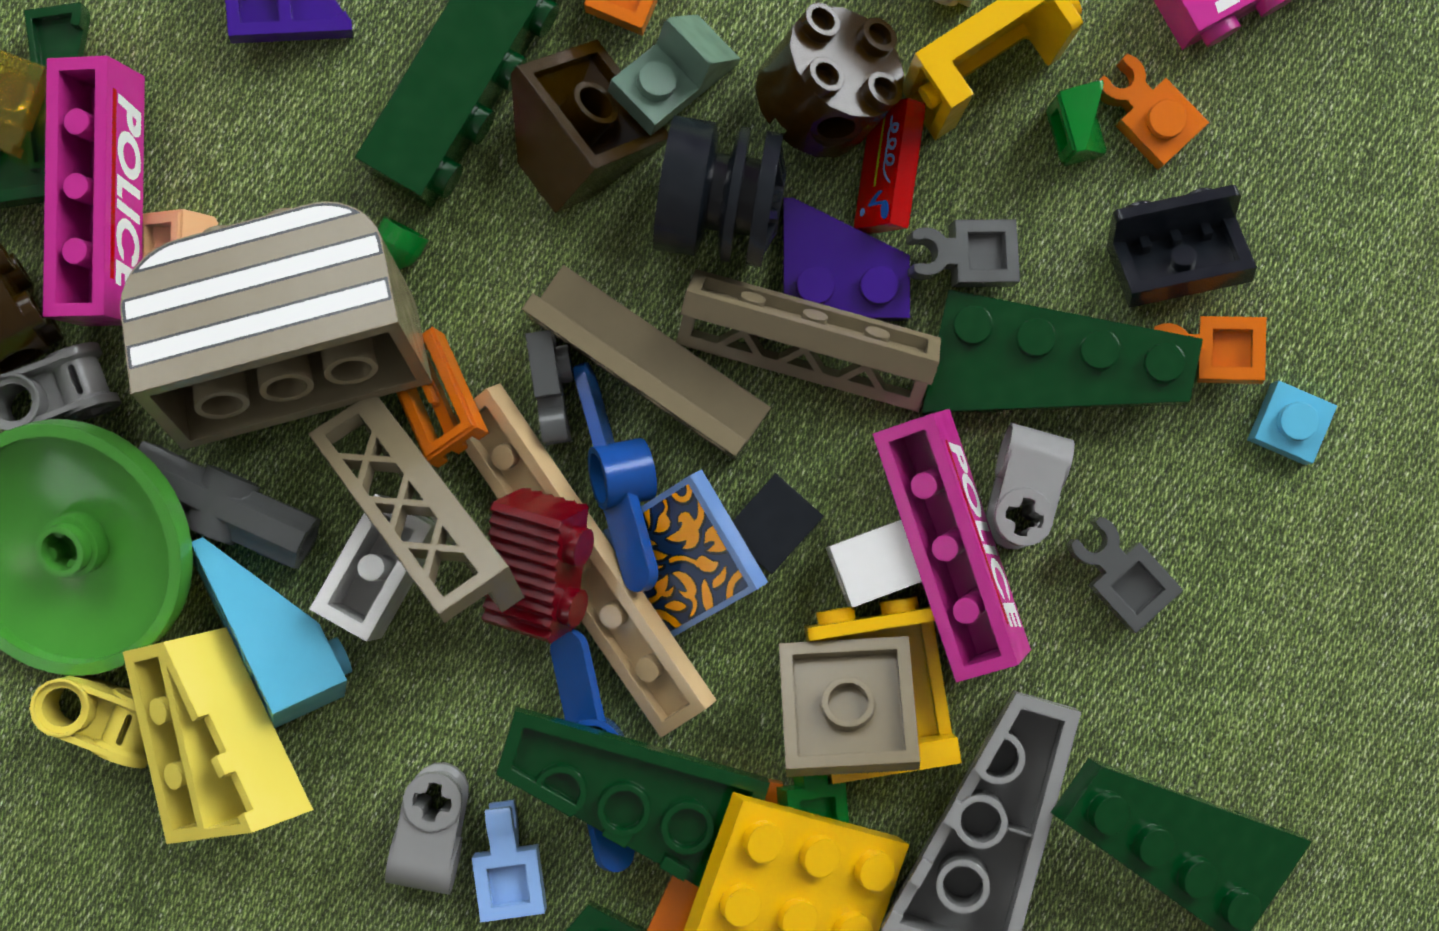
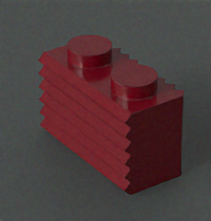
[481,488,594,643]

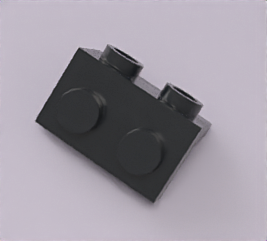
[1106,185,1257,308]

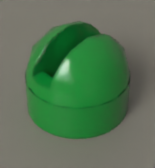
[377,216,429,270]

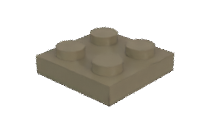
[779,636,920,777]

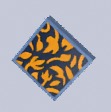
[604,469,768,637]

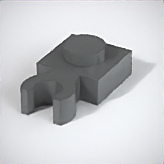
[906,219,1020,287]
[525,330,574,445]
[1066,517,1183,633]

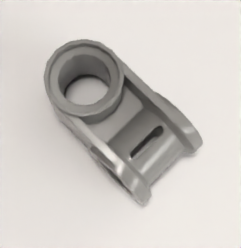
[0,342,122,431]
[985,423,1075,550]
[385,762,469,895]

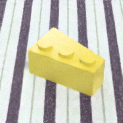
[123,627,313,844]

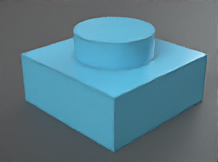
[1247,381,1337,465]

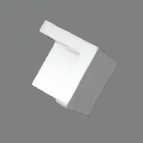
[825,520,922,608]

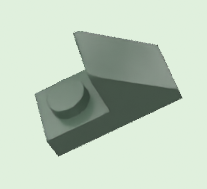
[608,14,741,136]

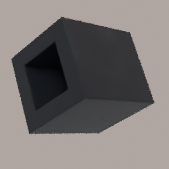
[733,473,824,574]

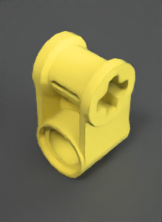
[29,675,148,769]

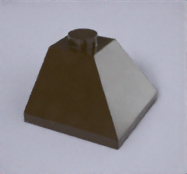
[511,39,669,213]

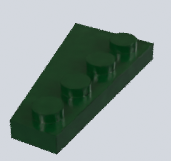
[922,289,1203,415]
[496,706,770,887]
[1050,758,1312,931]

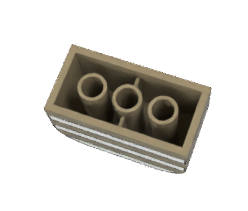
[120,202,432,450]

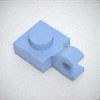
[472,799,547,923]

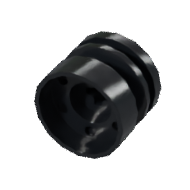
[653,115,787,267]

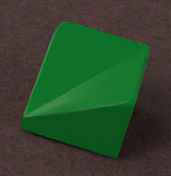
[1046,80,1107,167]

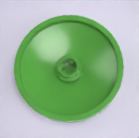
[0,419,193,676]

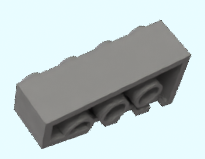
[881,690,1081,931]

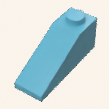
[192,537,352,728]

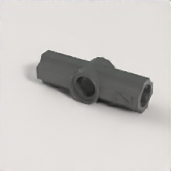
[138,441,321,569]

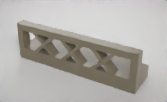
[522,264,771,460]
[676,269,941,412]
[308,396,524,624]

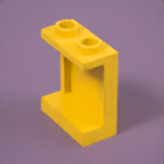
[903,0,1083,141]
[804,596,962,784]

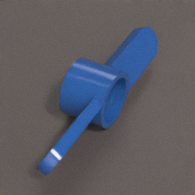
[573,362,658,592]
[550,629,635,872]

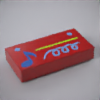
[854,98,926,234]

